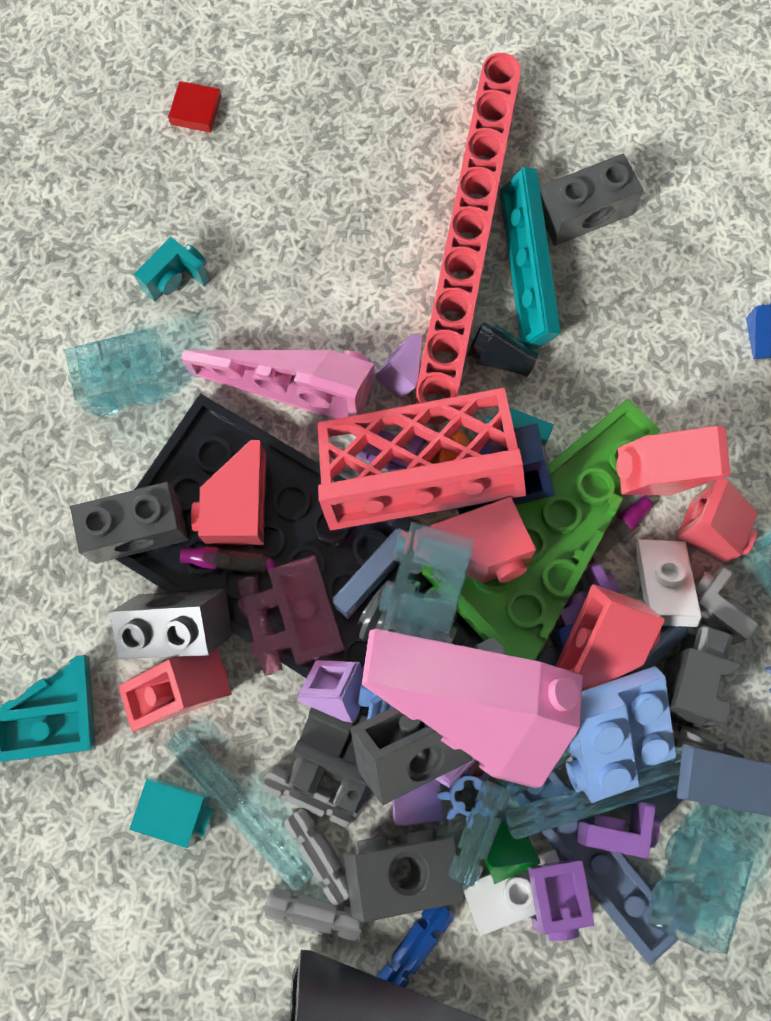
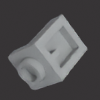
[694,566,758,645]

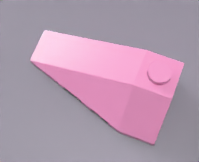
[181,350,375,419]
[362,629,583,788]

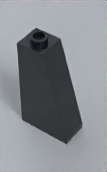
[289,949,486,1021]

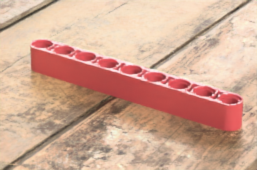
[416,53,521,424]

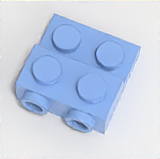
[566,666,676,803]

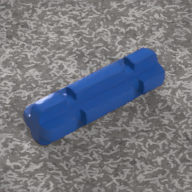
[378,906,454,988]

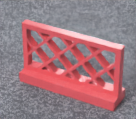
[317,388,526,530]

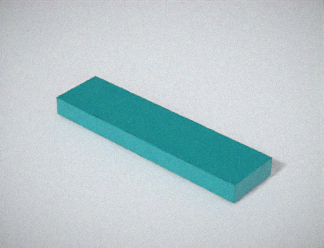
[500,166,561,350]

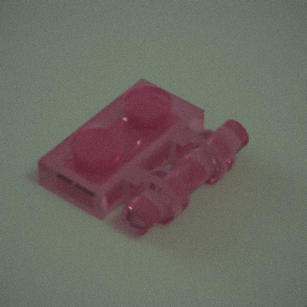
[237,555,345,676]

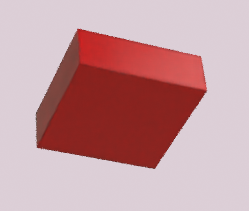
[168,81,222,133]

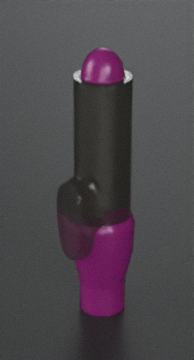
[588,496,654,565]
[180,547,276,573]

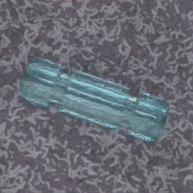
[448,781,510,887]

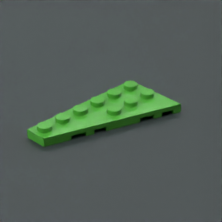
[422,399,661,661]

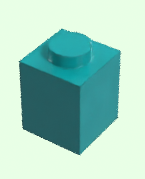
[129,778,215,848]

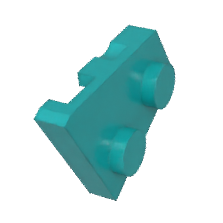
[0,655,96,763]

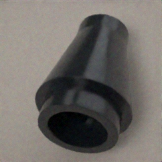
[468,322,539,377]

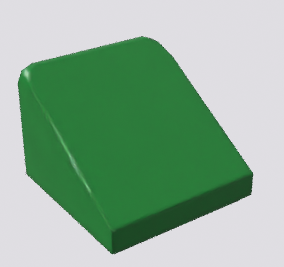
[471,817,541,884]

